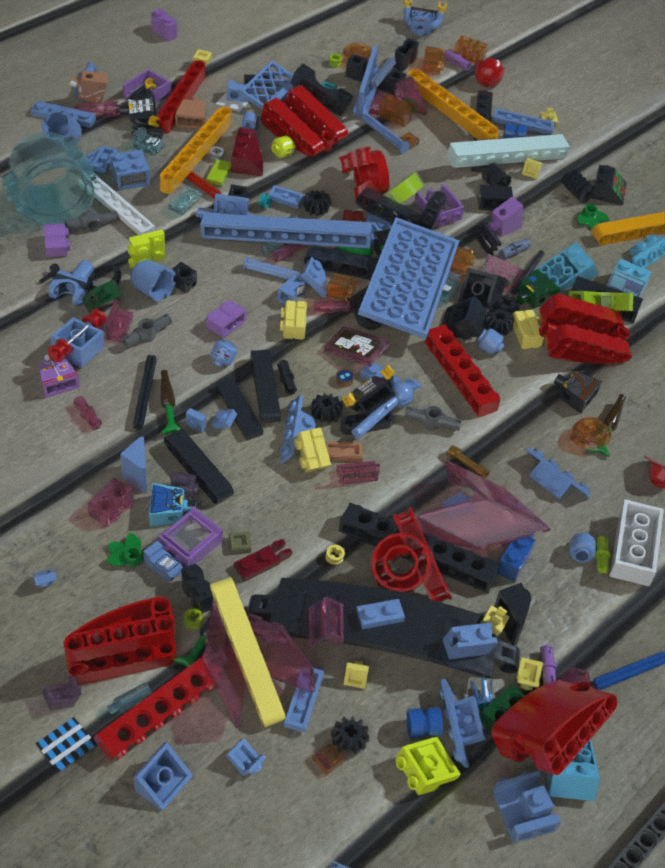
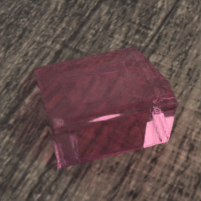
[562,667,592,687]

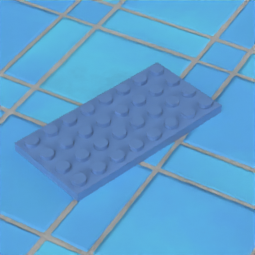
[358,217,459,339]

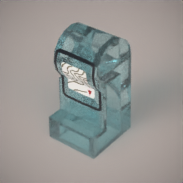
[132,127,164,156]
[439,271,462,304]

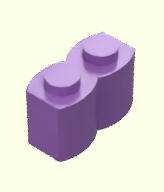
[151,9,177,41]
[43,223,70,257]
[206,300,247,338]

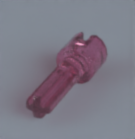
[75,100,120,117]

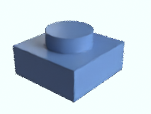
[186,408,206,433]
[211,409,237,429]
[32,568,57,587]

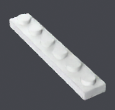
[81,174,155,235]

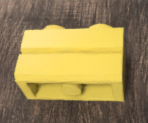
[280,300,307,340]
[513,310,544,349]
[294,427,331,473]

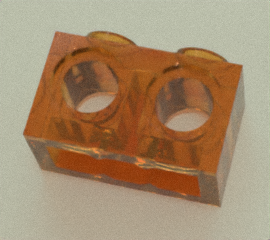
[454,36,488,64]

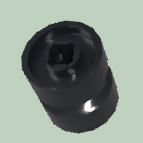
[482,163,512,186]

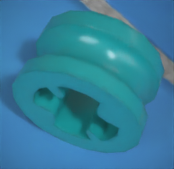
[258,193,271,209]

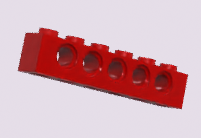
[424,324,500,418]
[94,654,222,761]

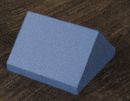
[120,437,147,493]
[134,742,193,811]

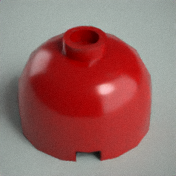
[475,58,505,87]

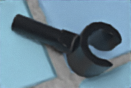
[39,263,60,284]

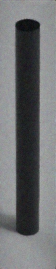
[510,250,545,295]

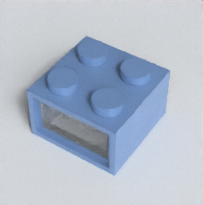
[110,149,151,191]

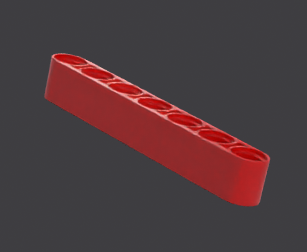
[157,60,205,134]

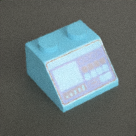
[606,259,652,297]

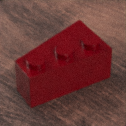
[231,127,263,176]

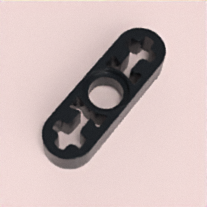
[340,412,394,435]

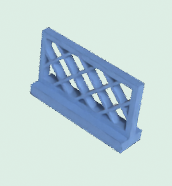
[353,46,380,118]
[239,60,295,109]

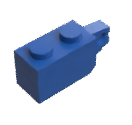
[497,526,536,582]

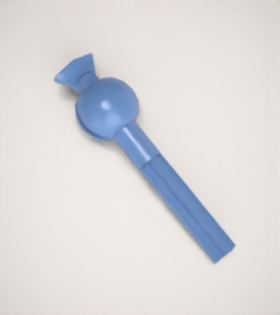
[352,378,421,439]

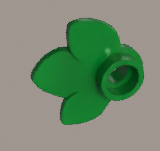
[577,204,609,229]
[106,533,144,567]

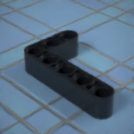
[356,188,447,230]

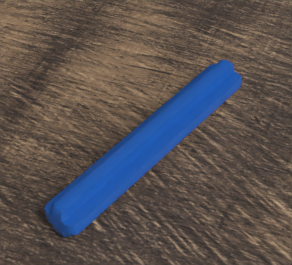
[592,651,665,690]

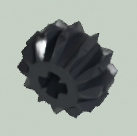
[303,189,331,216]
[484,308,514,336]
[311,392,343,424]
[331,716,370,756]

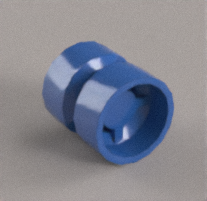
[502,123,527,139]
[406,707,443,739]

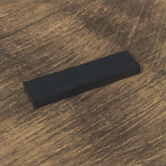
[216,378,264,441]

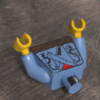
[403,0,447,36]

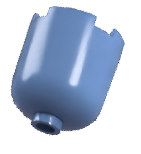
[42,109,82,147]
[131,259,176,302]

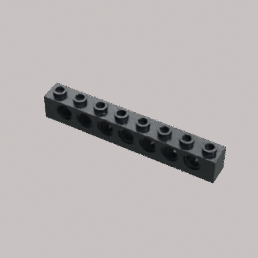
[339,503,500,594]

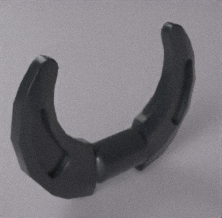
[86,265,122,292]

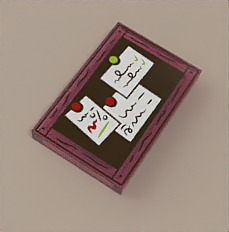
[324,326,389,367]

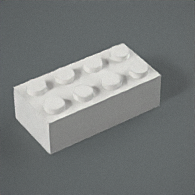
[609,499,664,587]

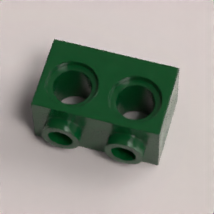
[481,684,525,733]

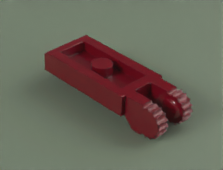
[234,539,293,582]

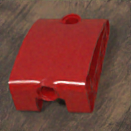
[261,85,348,157]
[539,294,632,364]
[63,596,176,685]
[492,680,618,775]

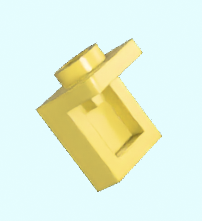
[515,657,543,691]

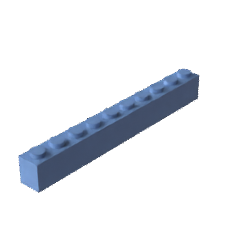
[200,213,372,248]

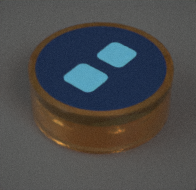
[335,369,354,387]

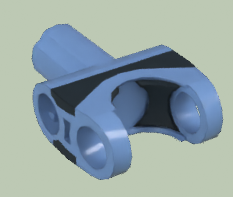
[49,260,94,307]

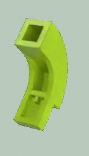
[378,171,424,208]
[569,291,634,311]

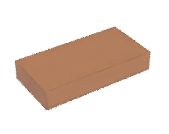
[325,441,363,462]

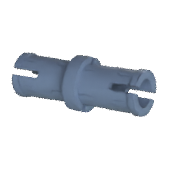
[498,238,531,260]

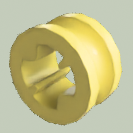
[325,545,345,565]

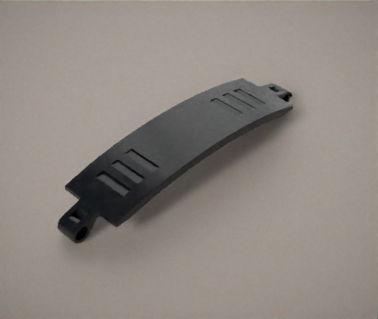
[246,578,520,679]

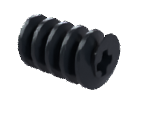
[560,169,594,203]

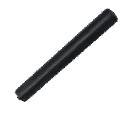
[133,355,157,430]

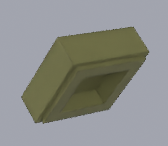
[229,532,251,554]

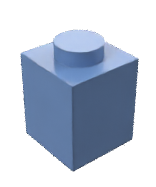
[518,785,554,822]

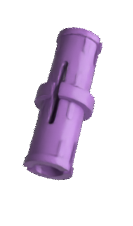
[443,49,472,71]
[540,645,557,686]

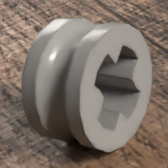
[210,146,224,162]

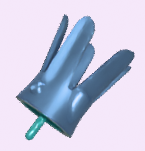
[470,677,494,709]

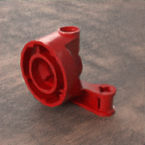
[339,147,390,200]
[371,507,453,602]

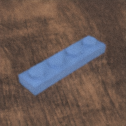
[31,101,96,128]
[492,108,555,135]

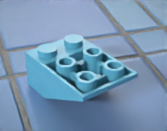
[534,242,598,291]
[546,739,600,801]

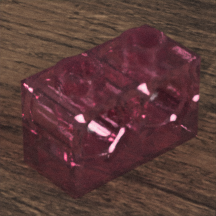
[87,478,134,527]

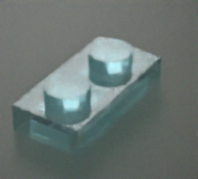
[169,186,202,215]

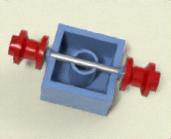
[47,309,106,368]

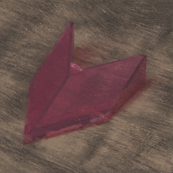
[417,460,551,550]
[202,600,315,729]

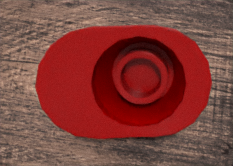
[644,455,665,489]

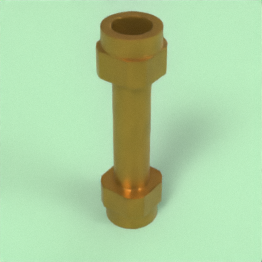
[446,445,490,480]

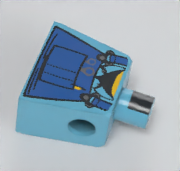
[149,483,196,526]

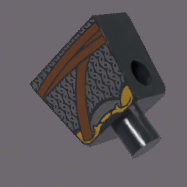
[554,371,602,414]

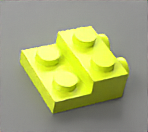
[127,229,166,268]
[395,737,461,796]

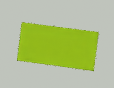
[206,159,231,187]

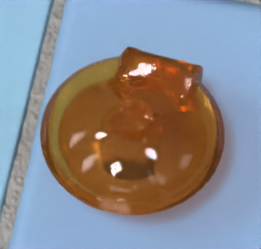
[343,43,372,61]
[569,417,611,449]

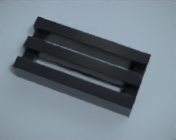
[473,221,502,256]

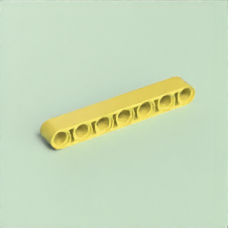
[210,577,286,728]

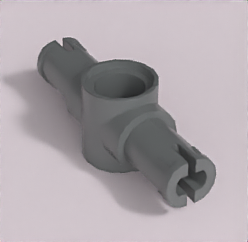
[65,209,117,232]
[121,313,172,348]
[404,405,462,431]

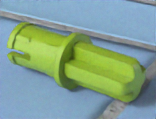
[595,536,611,574]

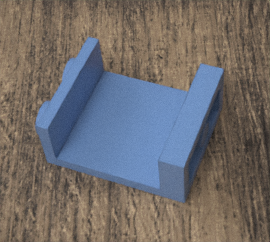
[493,771,561,844]

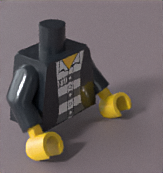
[119,78,159,127]
[341,365,396,416]

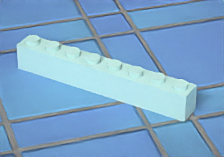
[447,134,570,168]

